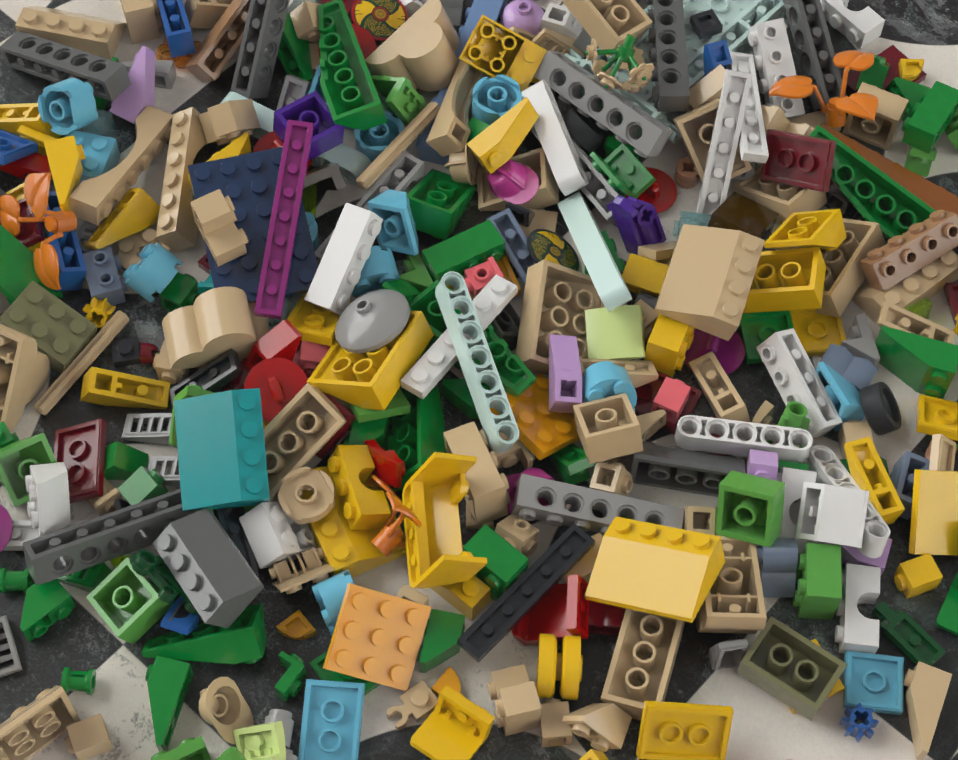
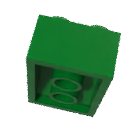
[407,168,478,240]
[875,325,958,399]

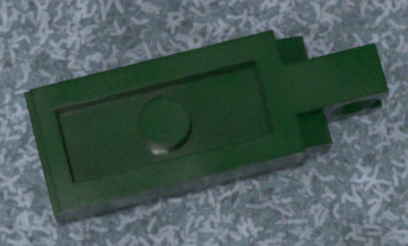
[872,601,946,666]

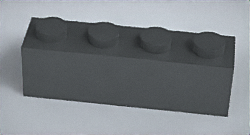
[630,441,745,497]
[153,508,264,628]

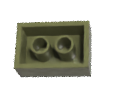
[0,281,97,374]
[737,616,847,721]

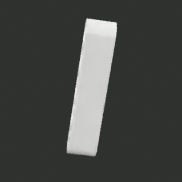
[521,79,589,196]
[674,415,813,463]
[806,445,890,558]

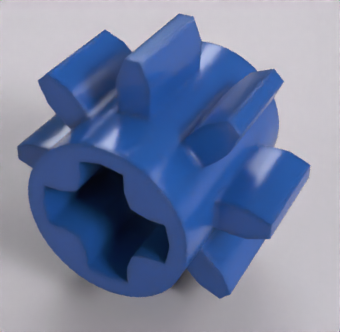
[839,703,879,742]

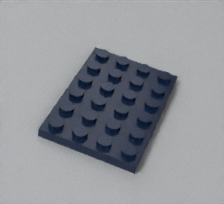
[188,147,318,303]

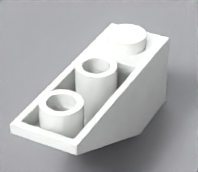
[541,2,582,41]

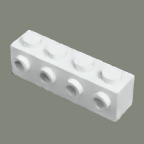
[748,18,805,119]
[304,202,383,315]
[756,328,842,439]

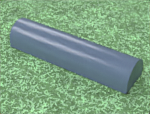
[487,208,536,286]

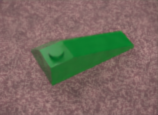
[142,603,267,664]

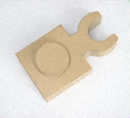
[386,680,438,731]

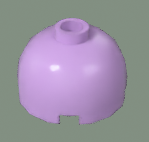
[499,0,545,36]

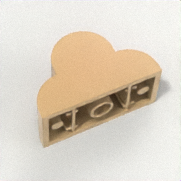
[365,0,460,92]
[162,287,271,370]
[0,323,50,432]
[695,536,767,634]

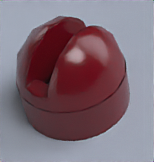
[140,342,160,364]

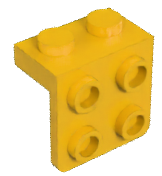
[410,685,495,760]

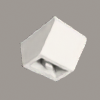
[25,462,71,537]
[795,482,870,548]
[239,501,318,569]

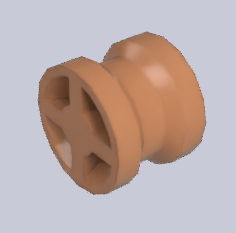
[674,157,699,189]

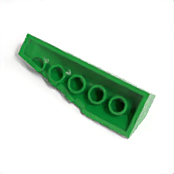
[318,0,387,130]
[810,125,935,239]
[409,280,536,397]
[385,346,446,491]

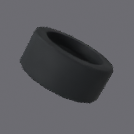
[563,108,606,152]
[860,382,902,436]

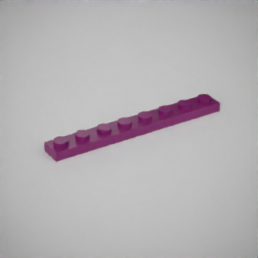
[254,120,314,320]

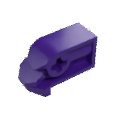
[606,195,667,255]

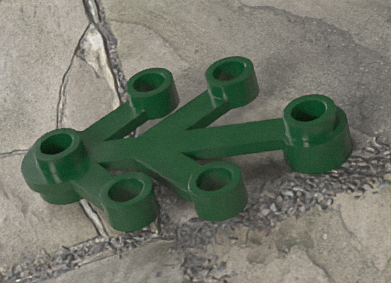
[130,549,198,615]

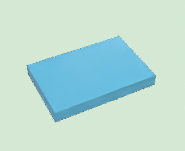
[298,679,365,760]

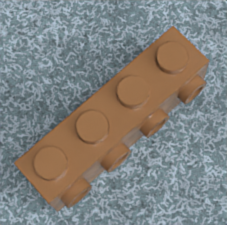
[185,0,251,83]
[859,210,958,292]

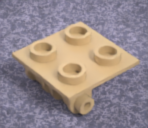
[268,547,334,594]

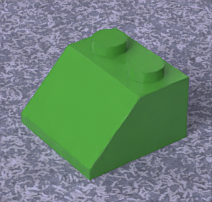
[0,433,57,507]

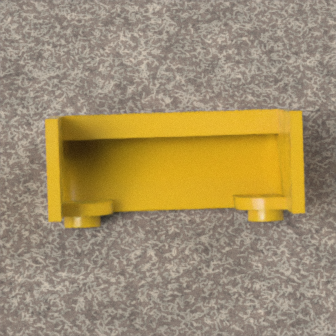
[402,452,487,589]

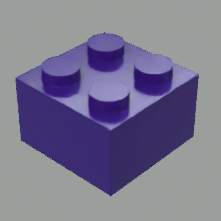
[273,91,344,161]

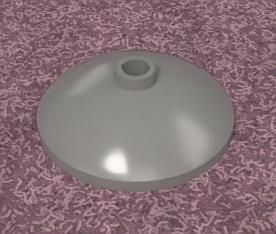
[335,289,410,353]

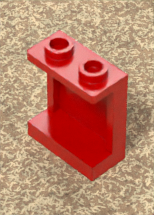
[511,574,589,646]

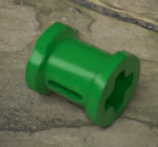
[0,568,33,593]
[61,667,96,695]

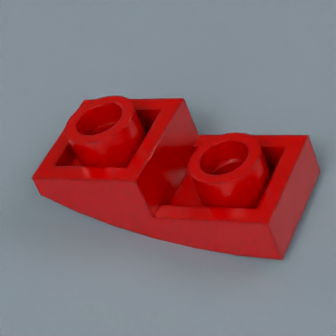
[0,153,52,181]
[364,439,405,488]

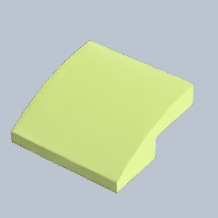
[585,305,646,360]
[233,721,286,760]

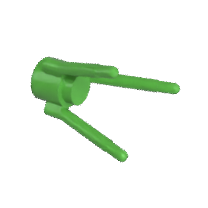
[766,401,810,448]

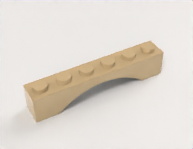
[426,30,485,157]
[69,105,173,226]
[156,107,207,252]

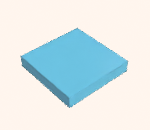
[843,650,904,715]

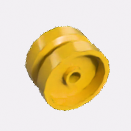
[536,634,583,700]

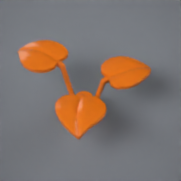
[769,50,879,128]
[0,172,77,290]
[366,475,464,557]

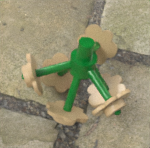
[585,34,655,93]

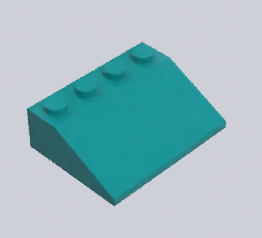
[174,388,270,512]

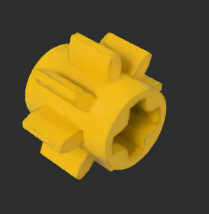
[83,297,116,328]

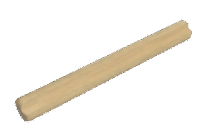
[356,102,440,189]
[34,310,129,416]

